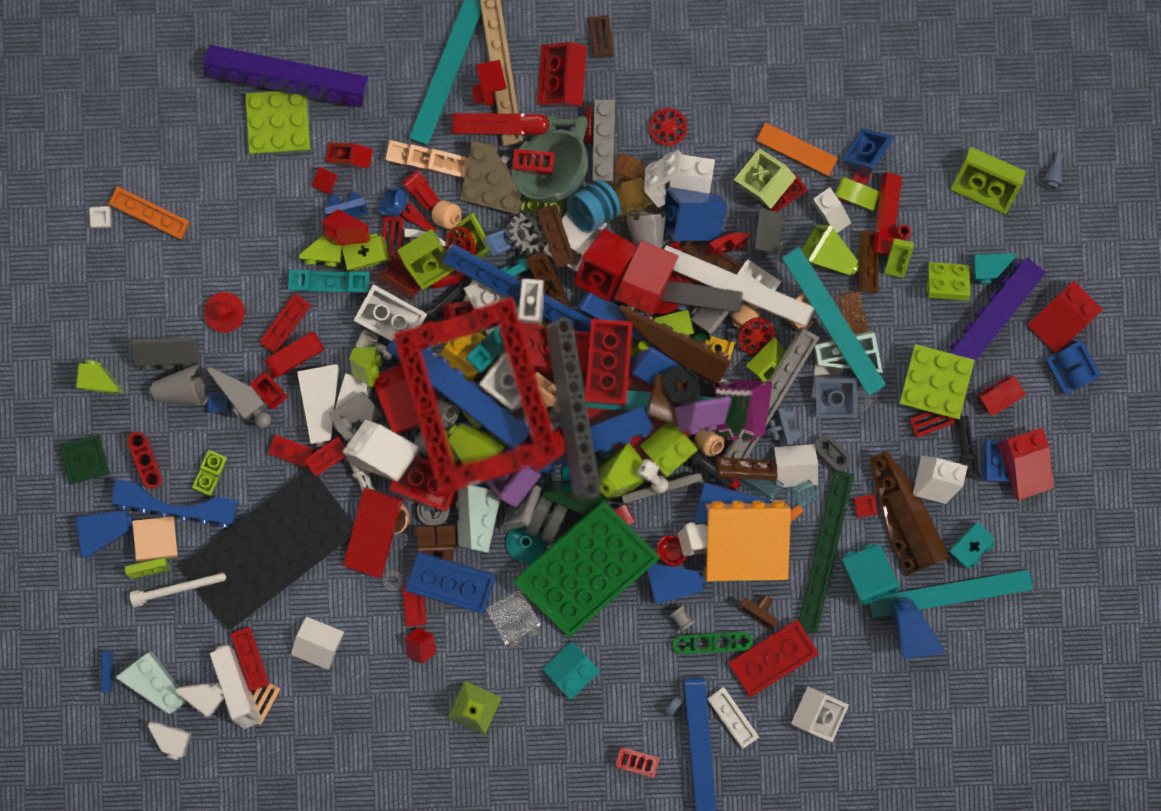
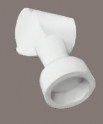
[356,330,392,361]
[636,460,669,494]

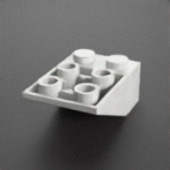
[543,210,607,274]

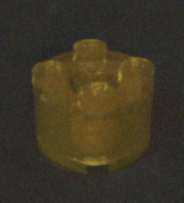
[612,177,653,217]

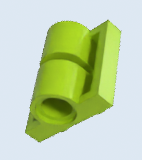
[926,262,970,301]

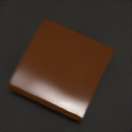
[646,373,685,426]

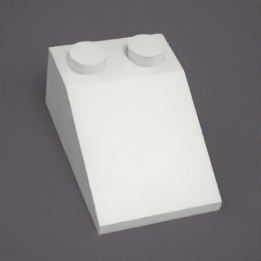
[669,155,715,194]
[354,285,427,341]
[343,420,420,481]

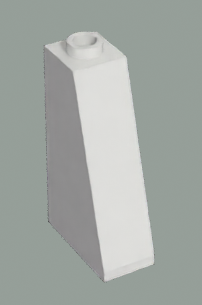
[297,364,340,448]
[210,645,263,729]

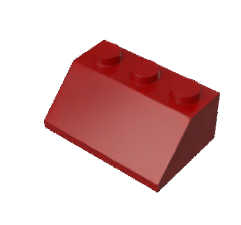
[537,42,587,108]

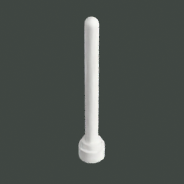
[130,573,226,607]

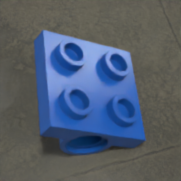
[1045,340,1101,395]

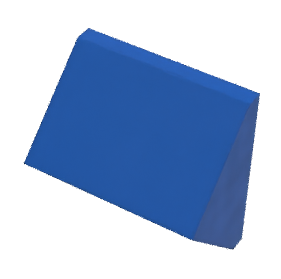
[841,128,894,178]
[629,347,681,385]

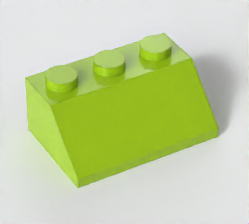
[951,147,1026,214]

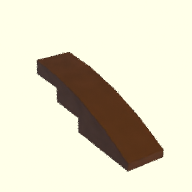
[526,250,572,309]

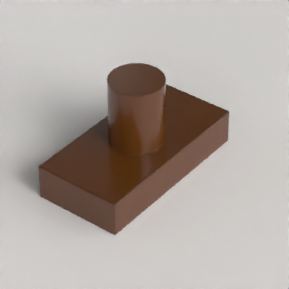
[737,595,779,630]

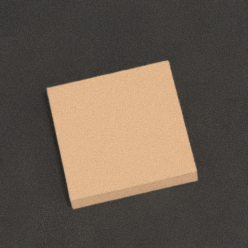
[133,516,178,562]

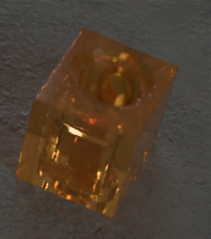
[614,152,646,183]

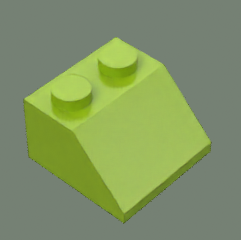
[397,229,456,290]
[76,360,124,394]
[640,423,698,477]

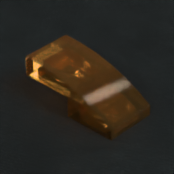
[839,290,869,334]

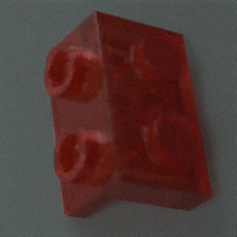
[378,253,421,301]

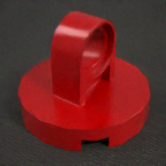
[204,292,246,333]

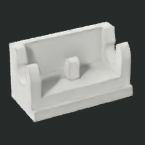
[737,259,781,291]

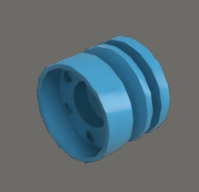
[566,180,621,233]

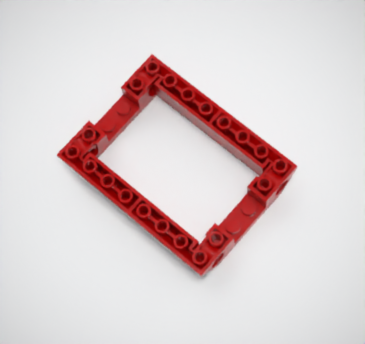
[393,297,560,493]

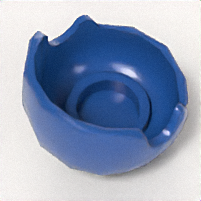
[379,186,407,217]

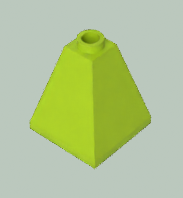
[802,225,859,275]
[448,424,506,464]
[598,443,646,498]
[448,681,502,735]

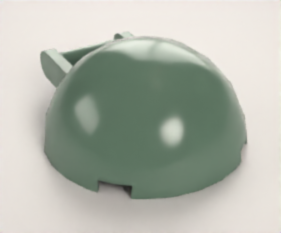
[511,116,588,203]

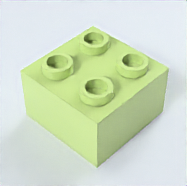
[734,148,796,209]

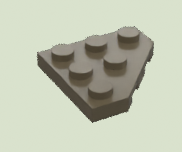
[460,140,523,214]

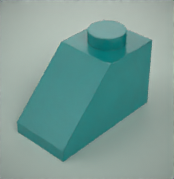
[972,253,1016,284]

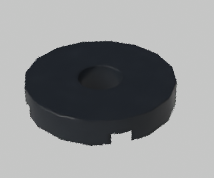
[661,366,701,407]

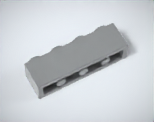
[592,100,615,184]

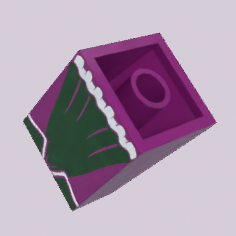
[716,380,772,441]

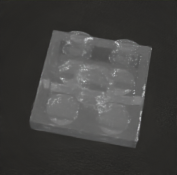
[486,590,543,647]

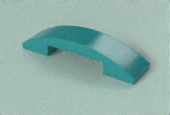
[288,269,370,293]
[466,305,520,373]

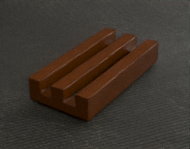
[589,15,613,58]

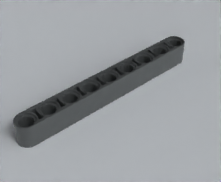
[546,317,600,501]

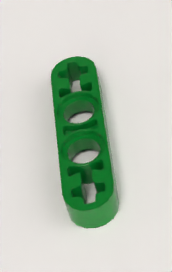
[673,632,753,654]

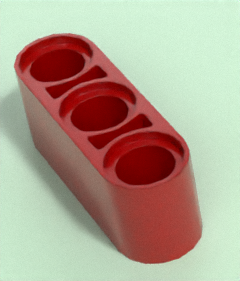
[264,331,325,379]
[128,432,164,489]

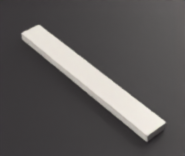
[664,245,814,327]

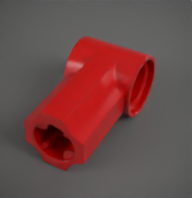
[402,169,441,212]

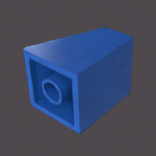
[662,187,727,241]
[892,597,945,659]

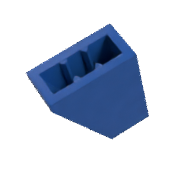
[76,510,133,558]
[647,564,706,604]

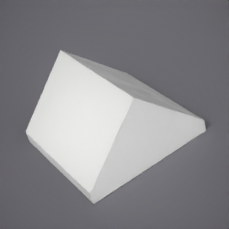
[774,444,818,488]
[291,617,344,670]

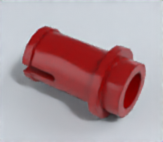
[895,224,911,241]

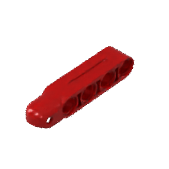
[451,113,550,135]

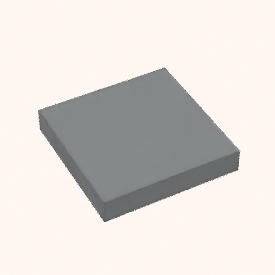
[502,485,541,531]

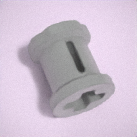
[669,605,695,632]

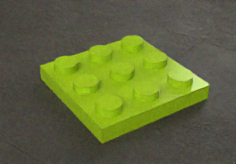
[246,91,311,155]
[899,344,975,420]

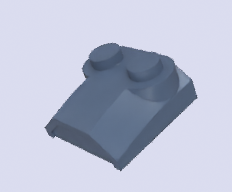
[816,375,857,419]

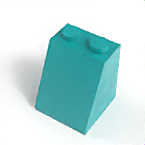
[841,543,900,607]

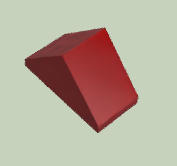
[442,301,474,320]
[250,371,288,410]

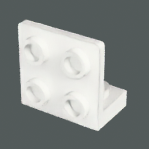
[644,150,681,208]

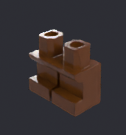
[416,525,456,561]

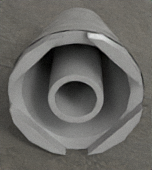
[626,211,667,248]
[149,365,209,406]

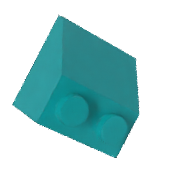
[543,641,600,700]

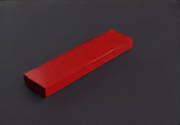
[872,172,902,256]

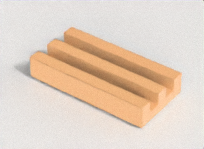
[253,683,281,725]

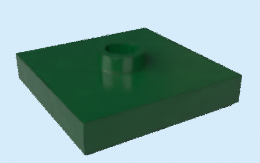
[59,434,110,485]

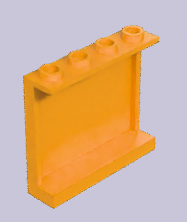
[704,500,791,581]

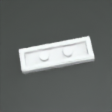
[707,687,759,749]

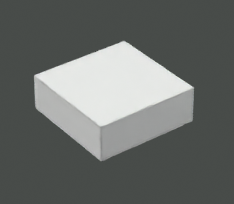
[89,207,112,229]

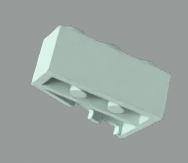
[813,331,883,373]
[456,486,500,552]
[116,652,188,714]

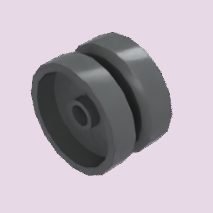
[525,496,568,544]

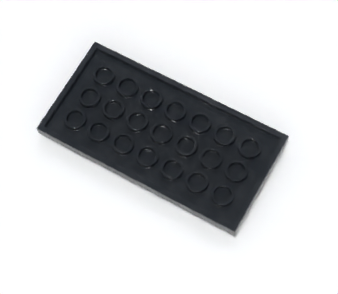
[180,468,354,631]

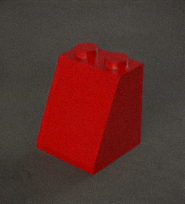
[574,228,638,302]

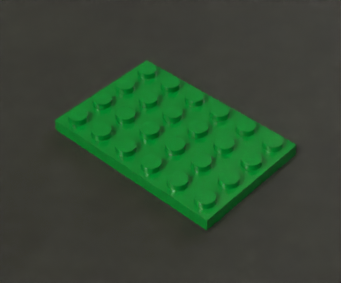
[513,500,660,638]

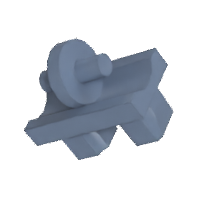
[765,408,801,447]

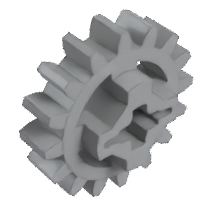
[506,212,547,256]

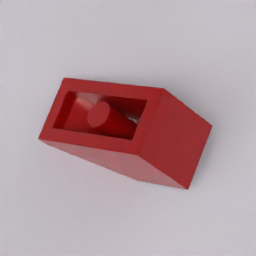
[325,142,373,169]
[321,209,370,245]

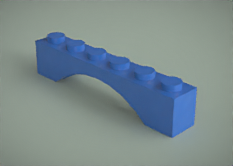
[111,479,239,528]

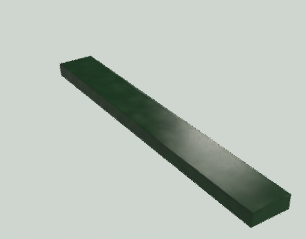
[798,470,854,633]

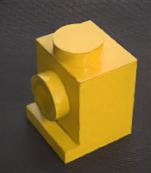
[705,336,735,360]

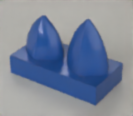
[325,191,369,218]

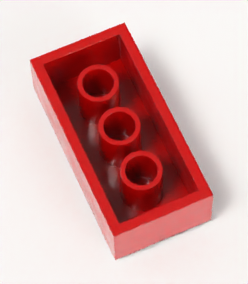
[585,319,633,407]

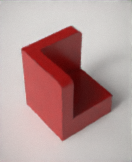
[405,627,436,664]

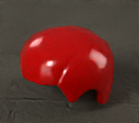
[656,535,687,566]

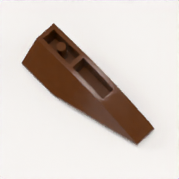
[619,304,732,385]
[869,450,949,576]

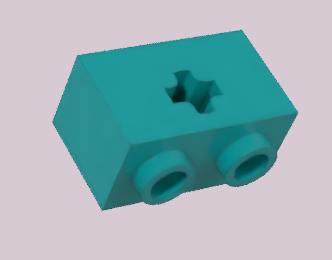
[947,522,996,569]

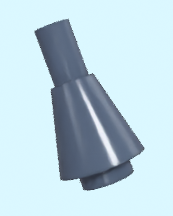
[1042,152,1064,190]

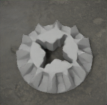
[417,503,450,526]

